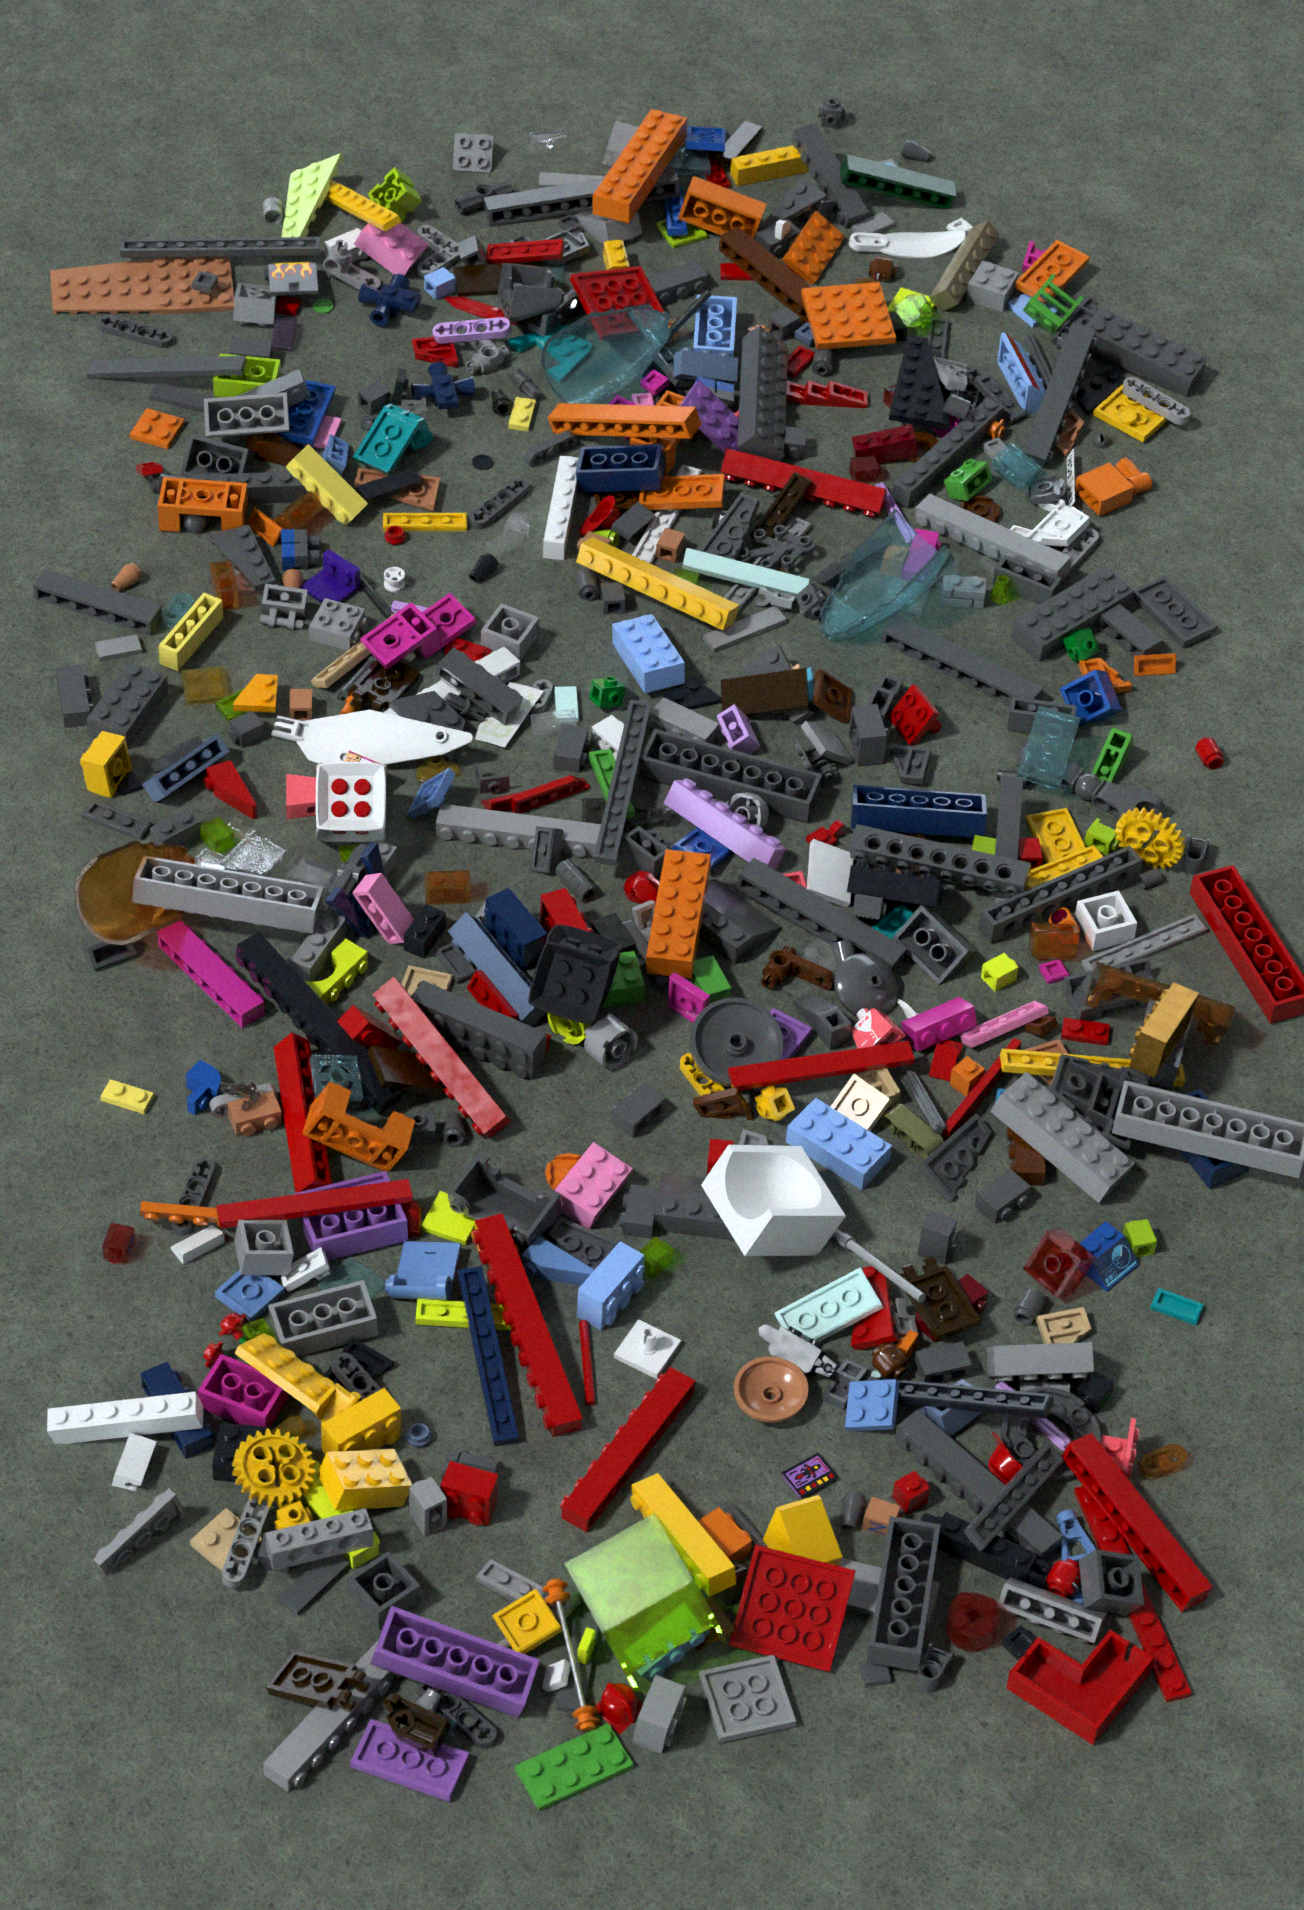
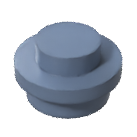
[406,1423,431,1447]

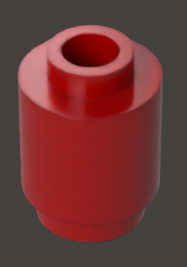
[1195,738,1224,770]

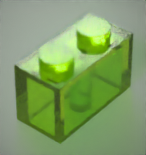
[893,295,936,328]

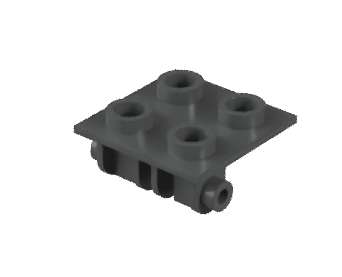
[793,735,834,788]

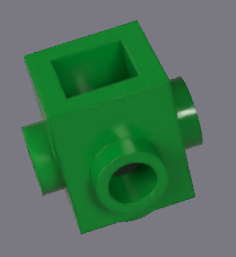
[1062,628,1100,662]
[589,676,625,709]

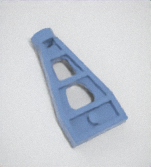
[1056,1510,1096,1604]

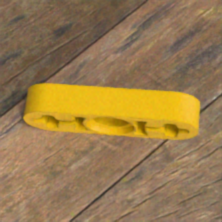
[680,1053,725,1096]

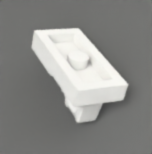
[280,1247,331,1292]

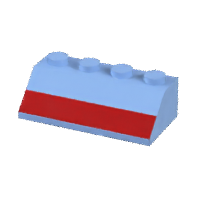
[997,332,1046,414]

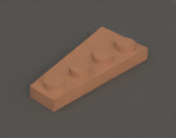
[355,468,440,512]

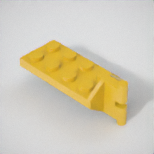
[235,1333,361,1422]

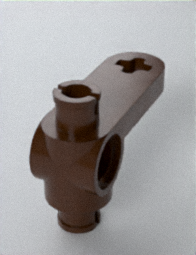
[761,945,835,990]

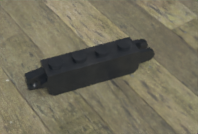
[920,1512,1052,1589]

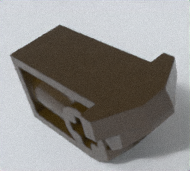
[384,1693,451,1757]

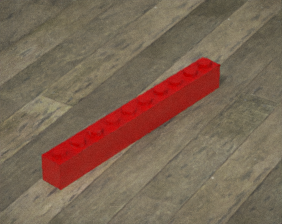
[471,1213,583,1437]

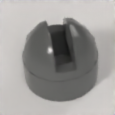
[1093,432,1110,449]

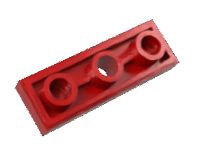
[694,150,731,189]

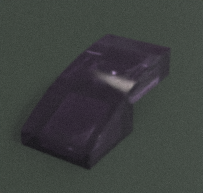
[272,317,297,352]

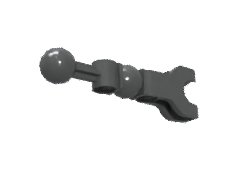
[1018,744,1164,821]

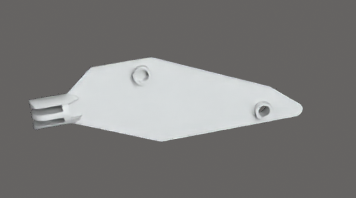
[271,710,473,765]

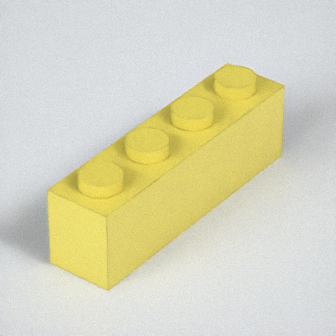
[286,444,368,526]
[158,593,223,671]

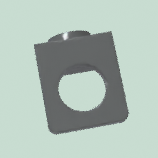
[475,762,510,794]

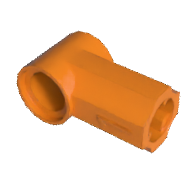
[1115,457,1152,495]

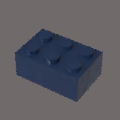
[483,887,547,971]

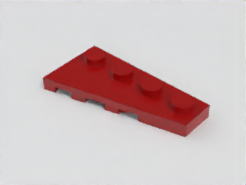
[850,1262,897,1350]

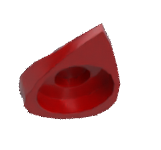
[623,871,659,904]

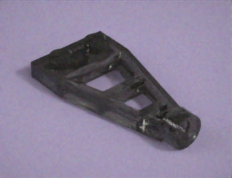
[582,798,671,833]

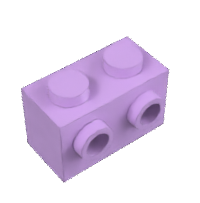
[717,704,761,754]

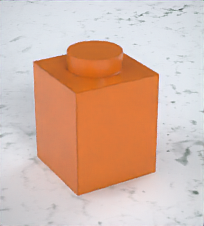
[950,1056,985,1097]

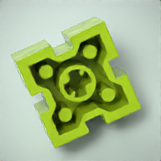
[368,167,422,223]

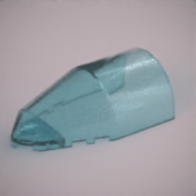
[542,304,670,404]
[819,509,955,640]

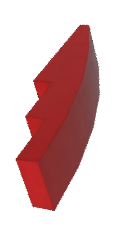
[786,380,868,408]

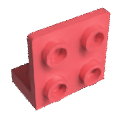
[1100,1418,1140,1478]

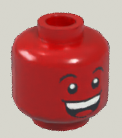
[1046,1559,1081,1598]

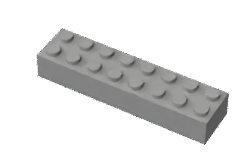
[132,855,324,934]
[1112,1080,1304,1178]

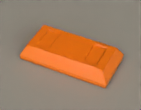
[245,507,283,547]
[1134,653,1176,676]

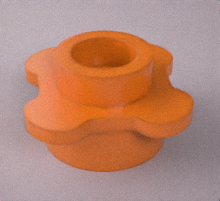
[988,419,1006,440]

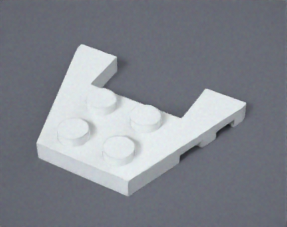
[1010,499,1090,546]

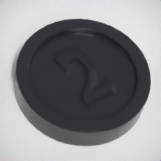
[472,455,493,470]

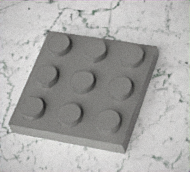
[698,1655,796,1743]

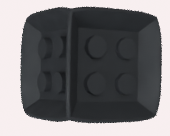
[528,925,621,1024]

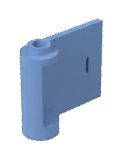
[385,1241,461,1300]

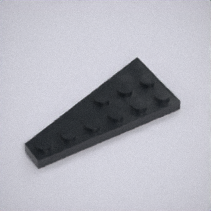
[889,335,950,430]

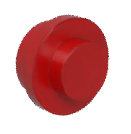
[384,525,406,545]

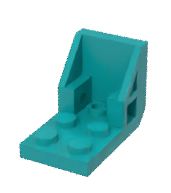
[353,404,433,476]

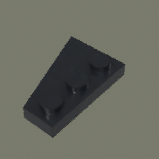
[1071,368,1126,415]
[323,1338,394,1390]

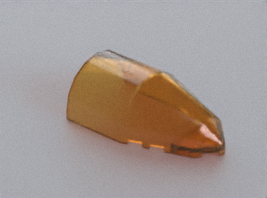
[75,841,204,946]

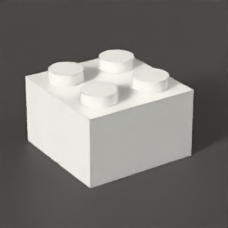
[1075,891,1137,951]

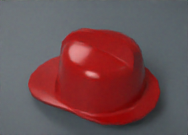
[579,496,622,535]
[988,1432,1022,1485]
[595,1682,643,1734]

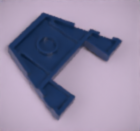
[325,842,385,939]

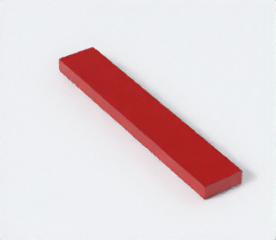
[941,1038,1022,1142]

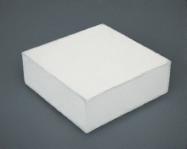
[947,218,973,236]
[542,1659,571,1692]

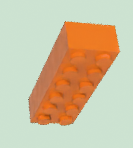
[646,849,711,979]

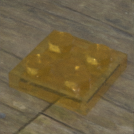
[181,666,229,706]

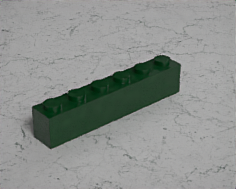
[840,154,956,209]

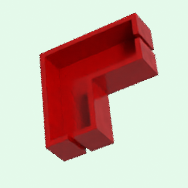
[1006,1630,1154,1745]

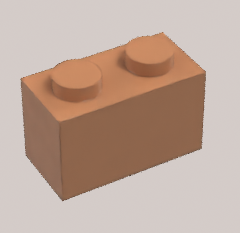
[227,1090,282,1137]

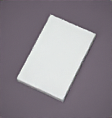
[807,839,853,907]

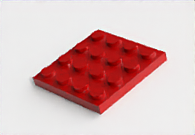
[569,266,671,341]
[729,1544,856,1673]

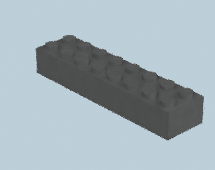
[737,325,788,461]
[639,729,822,823]

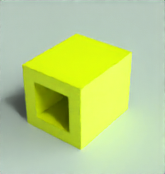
[981,953,1018,992]

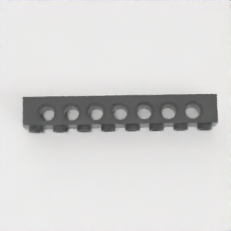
[849,824,1031,896]
[979,846,1143,943]

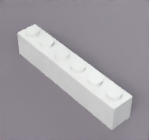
[543,456,579,560]
[47,1392,203,1444]

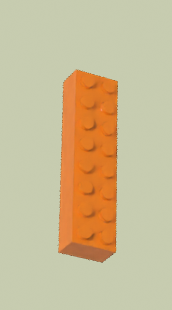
[593,109,687,223]

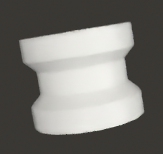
[384,567,405,592]

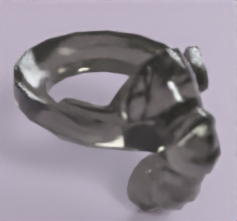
[219,1081,260,1110]

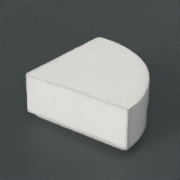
[775,220,791,240]

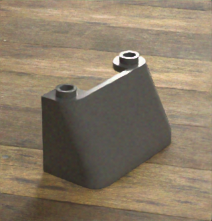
[498,263,565,323]
[448,1152,562,1246]

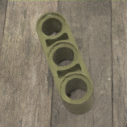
[880,1104,944,1161]

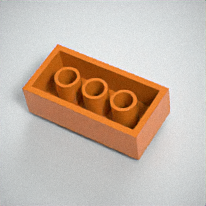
[678,176,767,239]

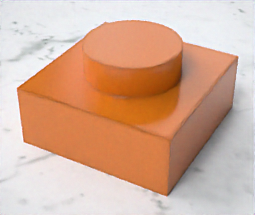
[897,1330,919,1359]

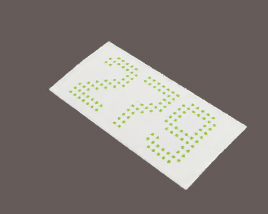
[475,682,544,748]

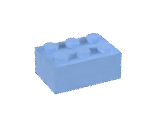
[577,1241,645,1330]

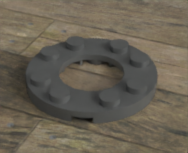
[1000,1387,1101,1482]

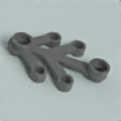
[737,525,815,570]

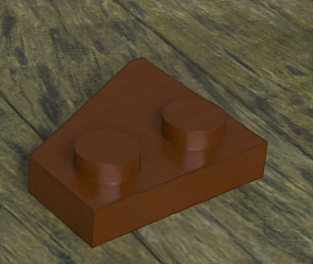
[693,1087,754,1121]

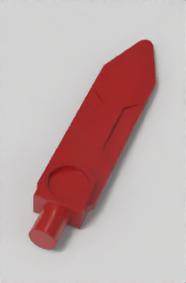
[444,296,520,326]

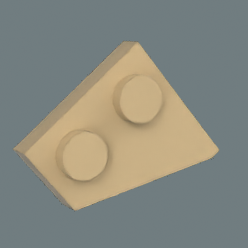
[1036,1307,1091,1344]

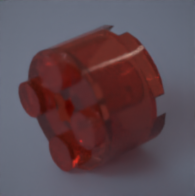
[946,1592,1000,1652]

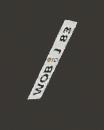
[1067,448,1075,508]

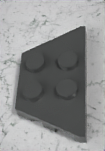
[1051,295,1101,344]
[389,691,465,763]

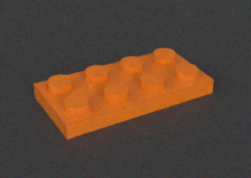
[782,211,845,285]
[1014,240,1090,305]
[639,474,725,511]

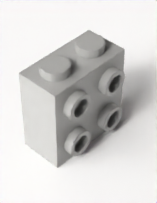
[309,598,368,650]

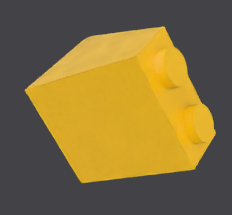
[763,1495,842,1566]

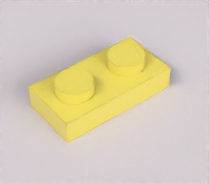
[508,397,536,431]
[100,1079,154,1114]

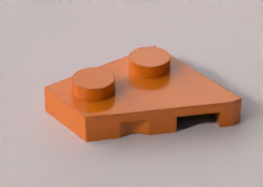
[1079,658,1132,693]

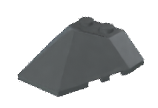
[1049,1054,1150,1150]

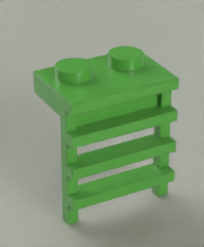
[1023,274,1083,334]

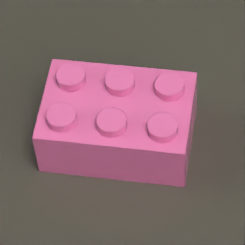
[354,223,429,276]
[555,1142,633,1229]

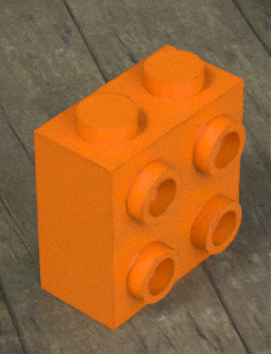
[1075,463,1134,516]

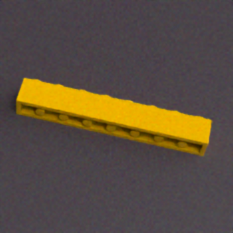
[576,537,739,630]

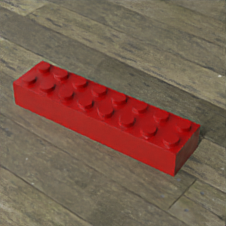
[1190,865,1304,1024]

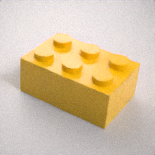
[321,1388,401,1455]
[317,1449,412,1511]

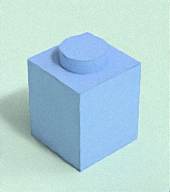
[424,267,456,300]

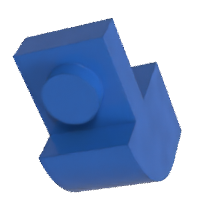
[186,1060,222,1115]

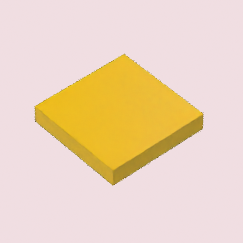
[492,1589,563,1654]

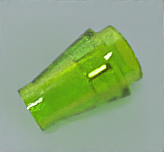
[990,574,1011,604]

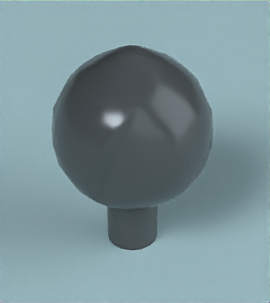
[182,514,208,534]

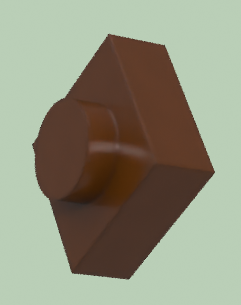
[1024,1016,1058,1036]

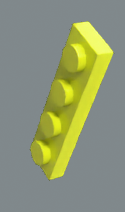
[415,1299,511,1330]

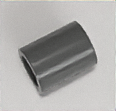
[1137,868,1162,890]

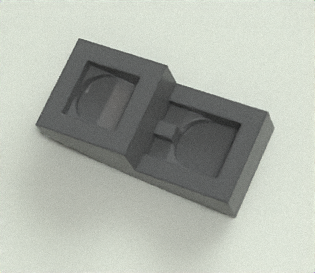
[821,1358,868,1410]

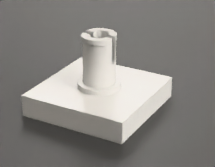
[614,1319,681,1379]

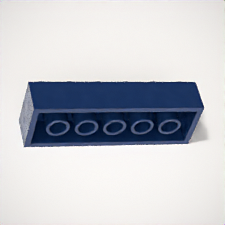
[851,785,987,839]

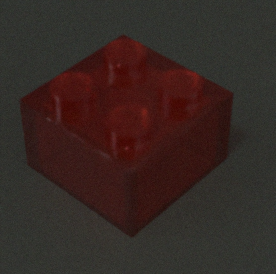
[1023,1228,1096,1298]

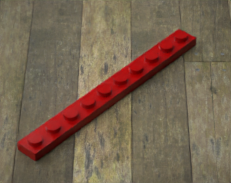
[1074,1486,1192,1703]

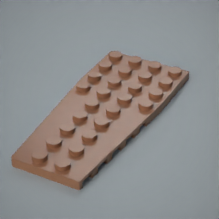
[50,256,234,314]

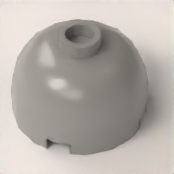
[726,792,769,829]

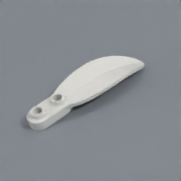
[849,231,966,258]

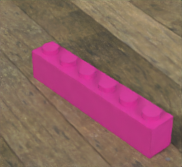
[157,919,265,1028]

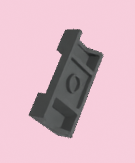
[1062,957,1165,1021]

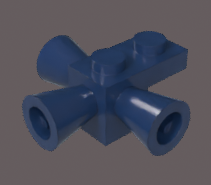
[358,274,422,327]
[411,362,475,410]

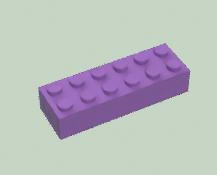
[370,1606,539,1718]

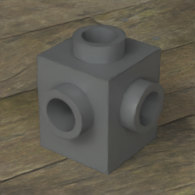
[818,98,845,128]
[795,583,831,620]

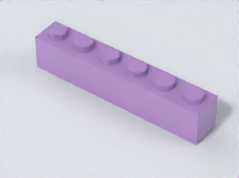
[664,778,786,870]

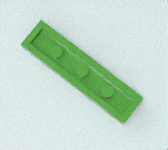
[589,749,635,818]

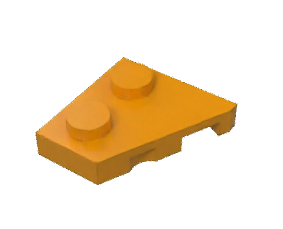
[233,674,278,713]

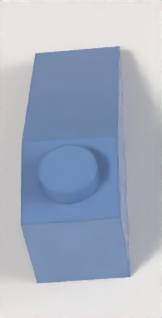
[322,434,349,476]
[521,1236,594,1286]

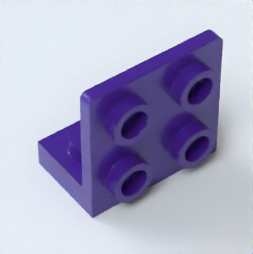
[301,549,361,603]

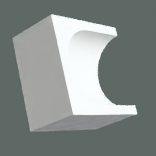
[701,1145,846,1256]

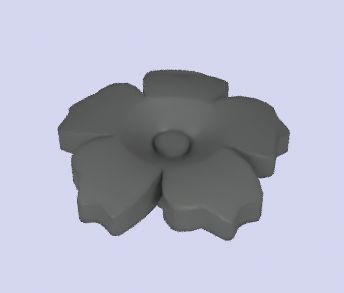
[361,414,378,431]

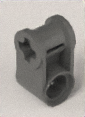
[1182,834,1210,875]
[916,1642,955,1693]

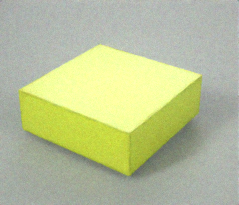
[577,1627,596,1665]

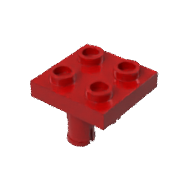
[888,684,941,746]

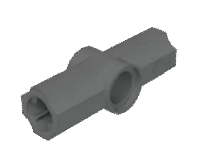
[454,180,513,214]
[328,844,367,900]

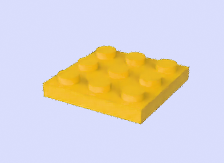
[1093,384,1169,443]

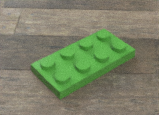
[515,1723,633,1812]

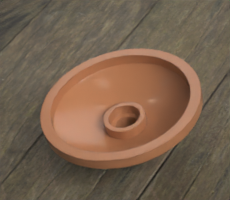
[734,1356,808,1423]

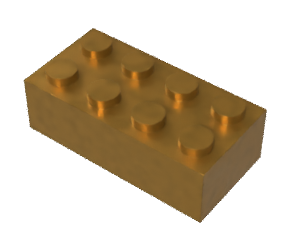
[1129,982,1199,1078]

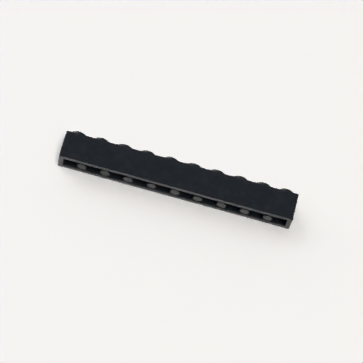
[235,932,402,1115]

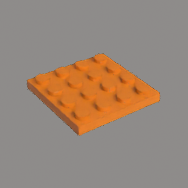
[801,282,896,350]

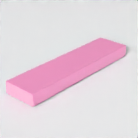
[959,1001,1049,1048]

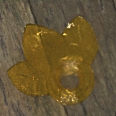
[416,755,460,783]

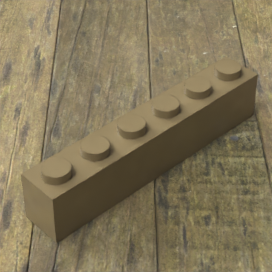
[929,220,1000,311]

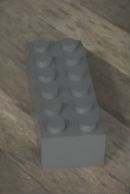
[1087,307,1208,397]
[1010,565,1134,662]
[411,981,546,1080]
[867,1516,940,1671]

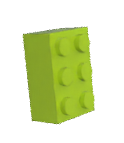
[213,353,281,398]

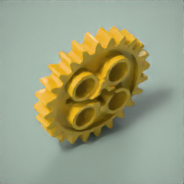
[1114,807,1186,869]
[232,1429,316,1508]

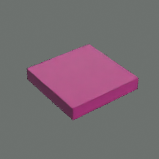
[668,972,710,1023]

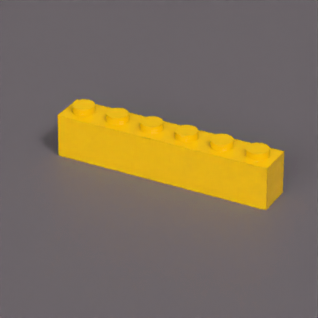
[630,1473,736,1597]

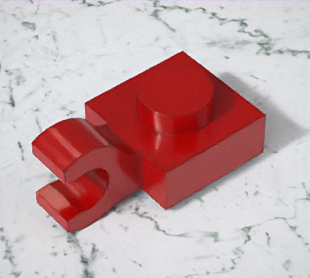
[806,820,845,846]

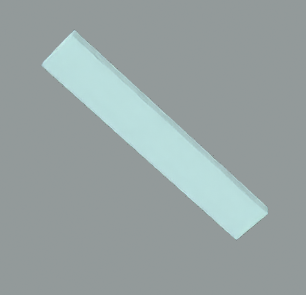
[682,548,809,596]

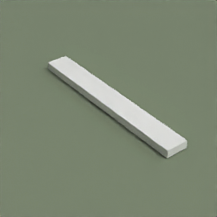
[632,464,702,564]

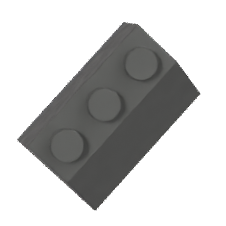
[180,434,255,477]
[892,905,977,985]

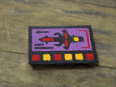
[781,1453,839,1498]

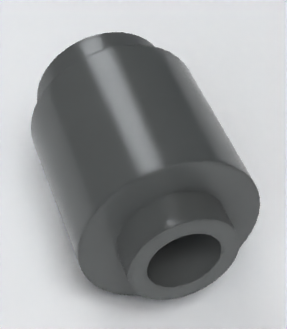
[812,349,834,376]
[575,569,600,600]
[1014,1288,1046,1325]

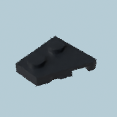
[662,676,722,709]

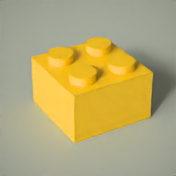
[80,731,133,798]

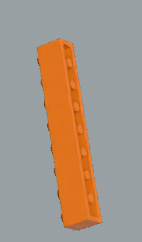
[547,403,702,439]

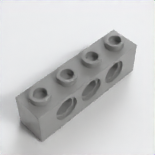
[266,1508,373,1571]

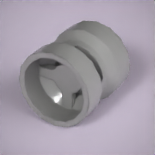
[263,197,283,224]

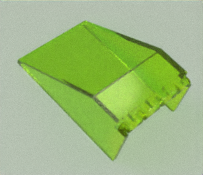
[564,1514,727,1693]

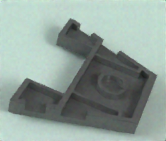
[508,214,590,266]

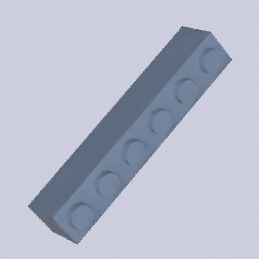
[448,912,547,1026]

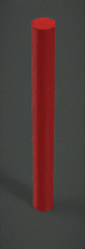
[579,1320,596,1405]

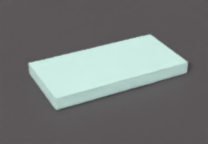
[774,1268,883,1342]

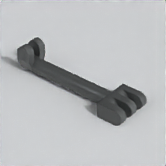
[337,654,377,701]

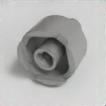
[584,1014,638,1070]

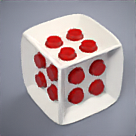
[316,762,386,842]

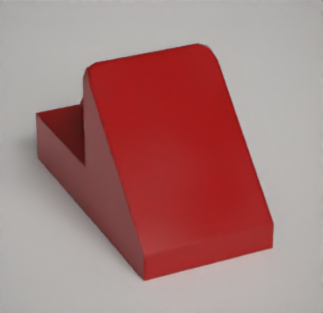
[929,1040,963,1082]

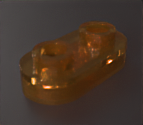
[1139,1444,1187,1479]

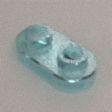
[162,593,194,628]

